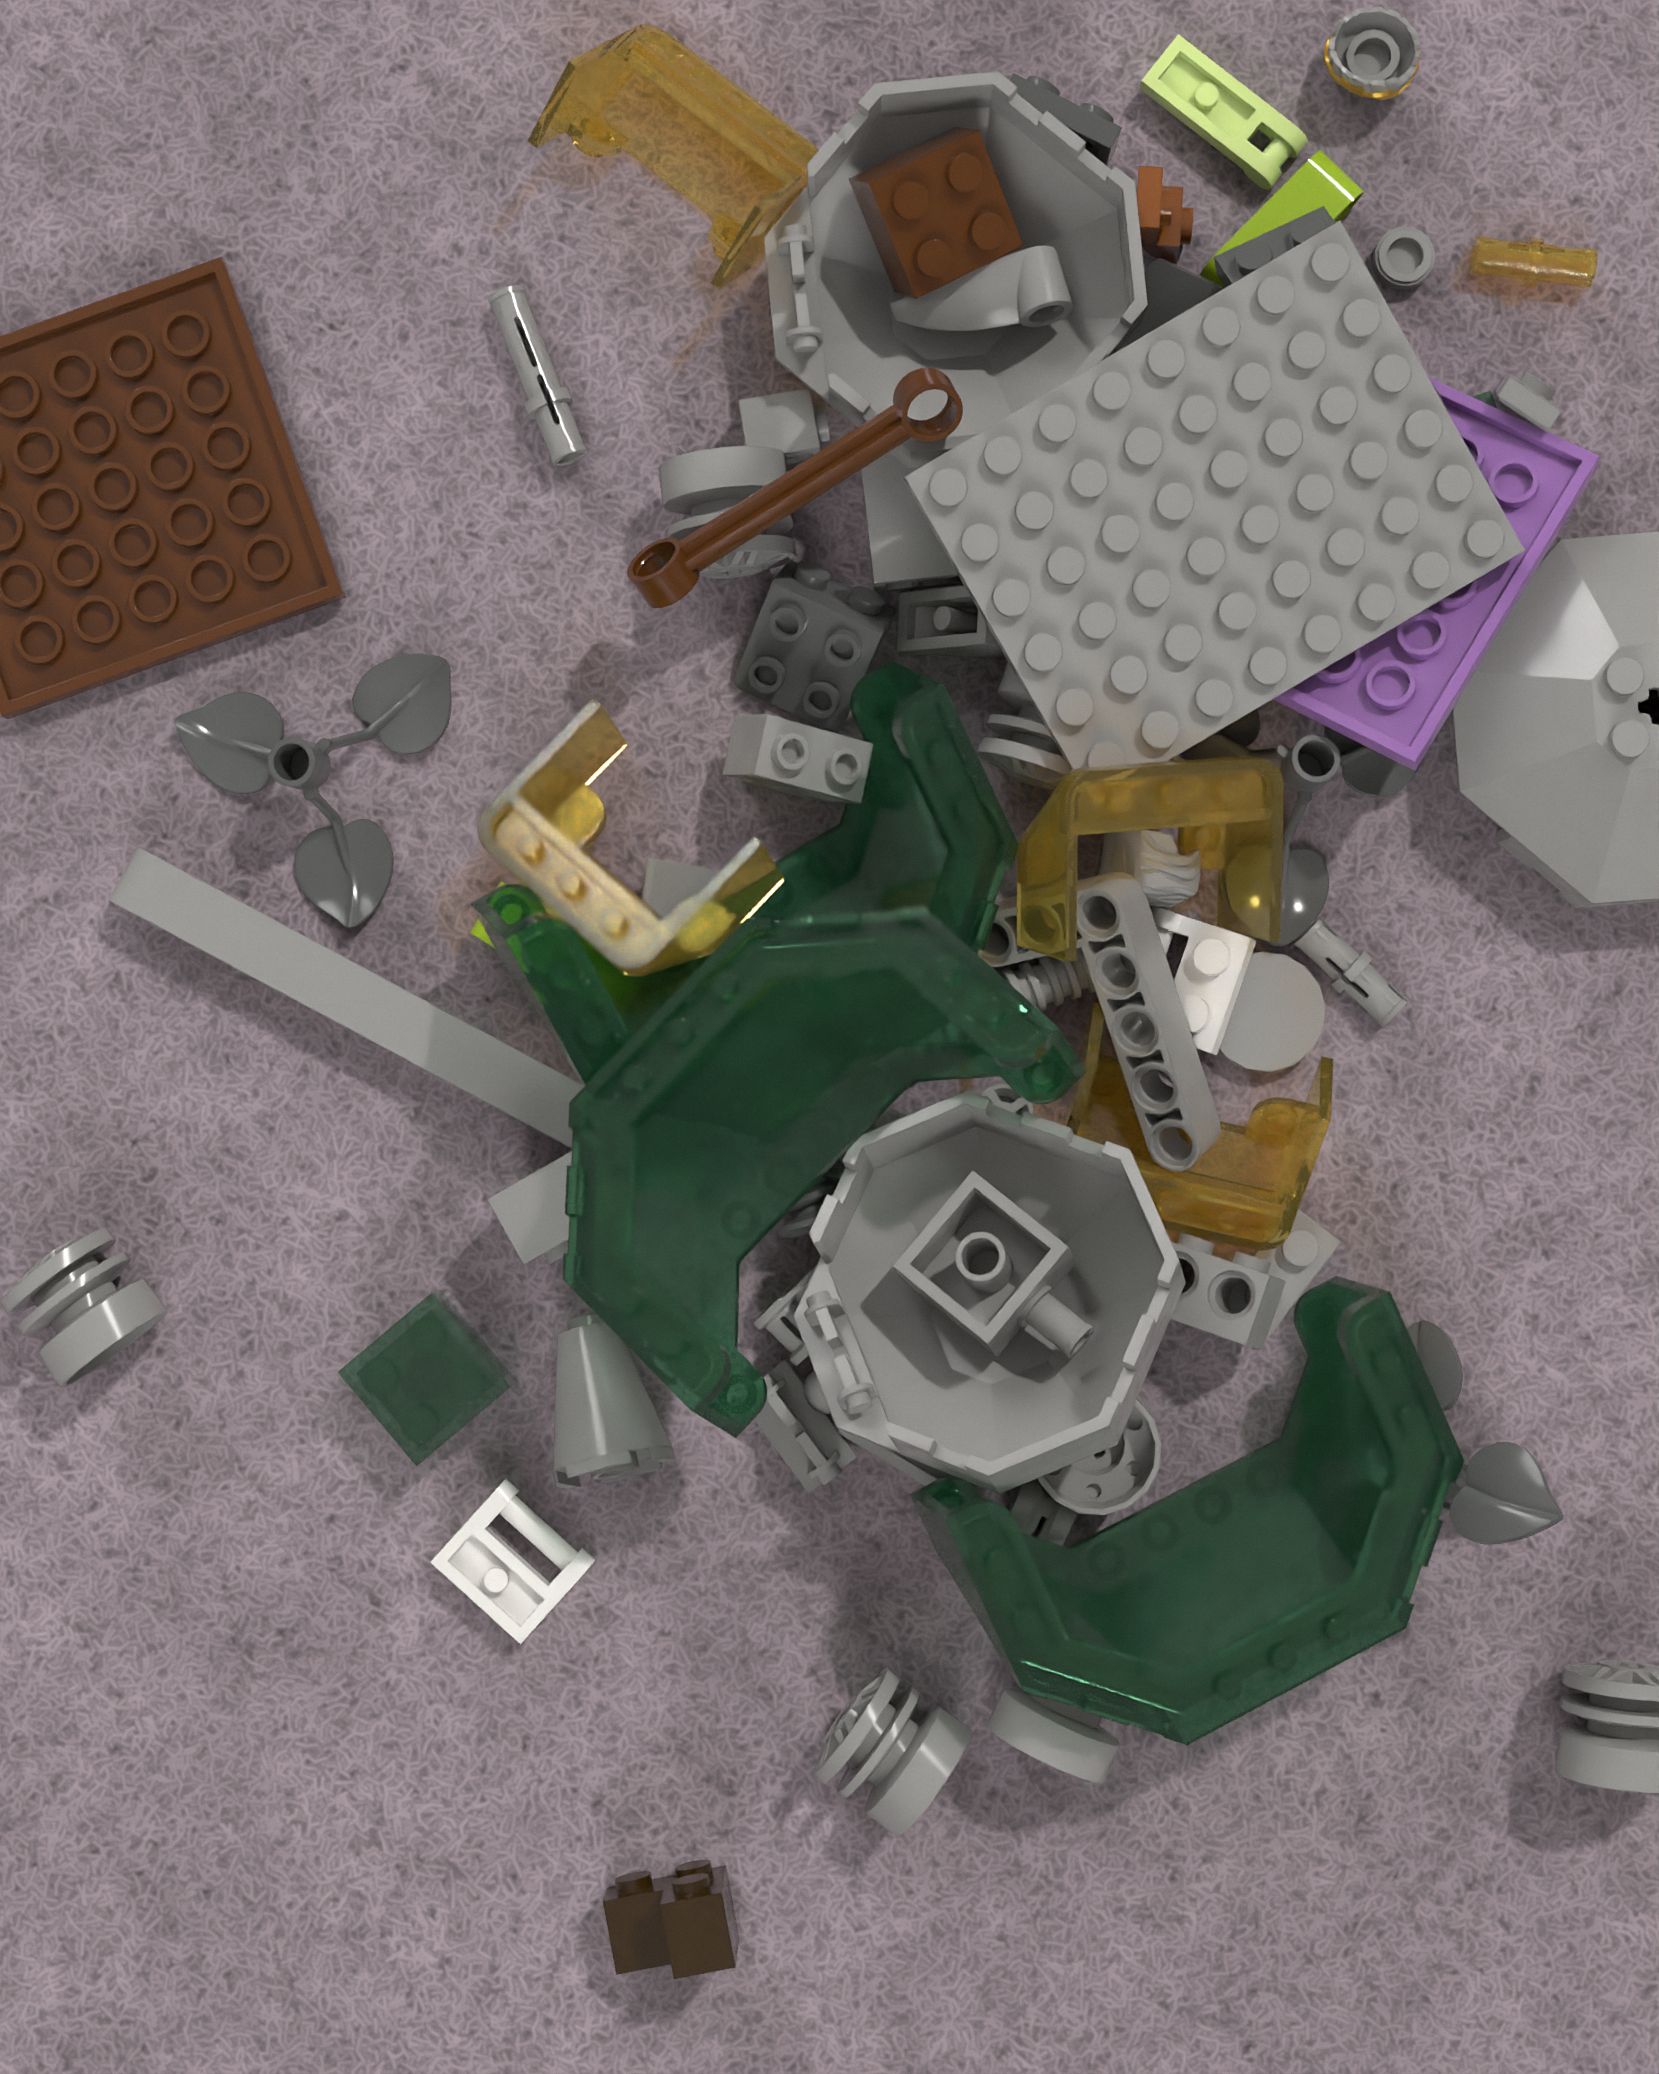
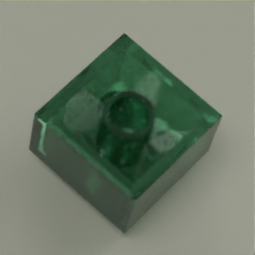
[338,1289,518,1466]

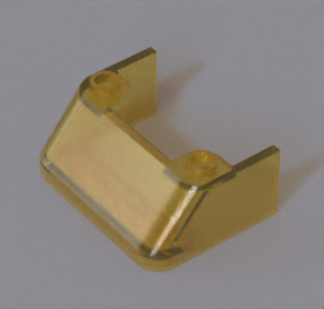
[528,24,819,290]
[478,698,785,977]
[1017,756,1284,962]
[1062,1003,1334,1251]

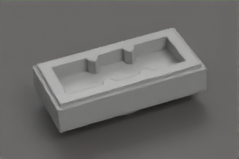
[1496,371,1562,431]

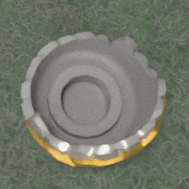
[1324,7,1420,100]

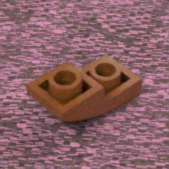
[1137,166,1193,263]

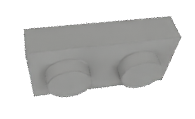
[1229,1205,1341,1338]

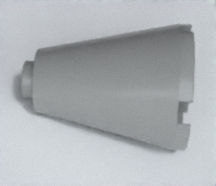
[553,1314,675,1488]

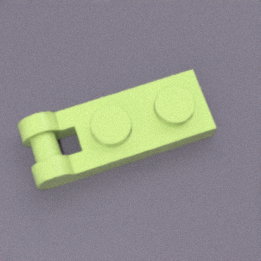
[1139,34,1308,190]

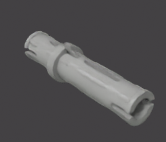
[488,285,588,467]

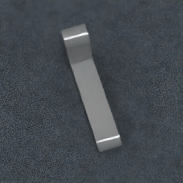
[965,872,1221,1171]

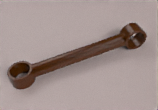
[627,368,963,608]

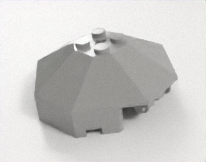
[764,71,1148,469]
[1452,532,1659,909]
[794,1090,1186,1494]

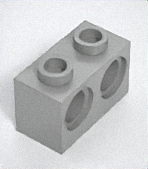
[723,714,874,803]
[1171,1232,1286,1351]

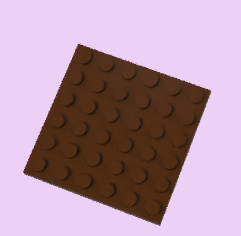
[0,257,346,719]

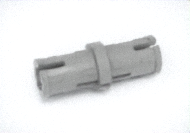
[1294,916,1409,1027]

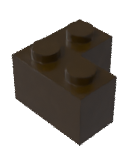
[603,1860,739,1979]

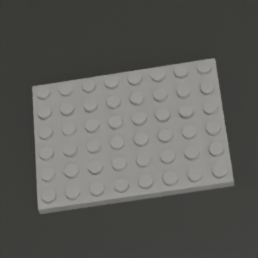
[903,221,1525,804]

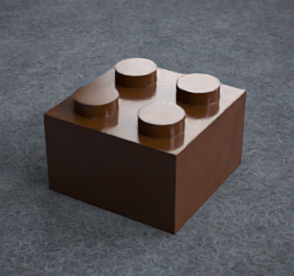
[849,126,1023,299]

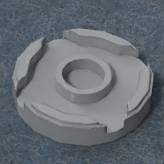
[1218,952,1326,1072]

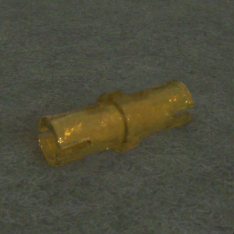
[1469,235,1597,289]

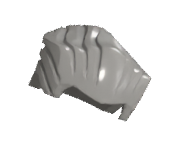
[1098,827,1202,909]

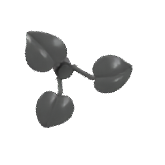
[175,653,452,928]
[1179,709,1421,947]
[1318,1320,1564,1585]

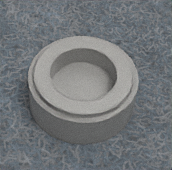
[1372,227,1435,291]

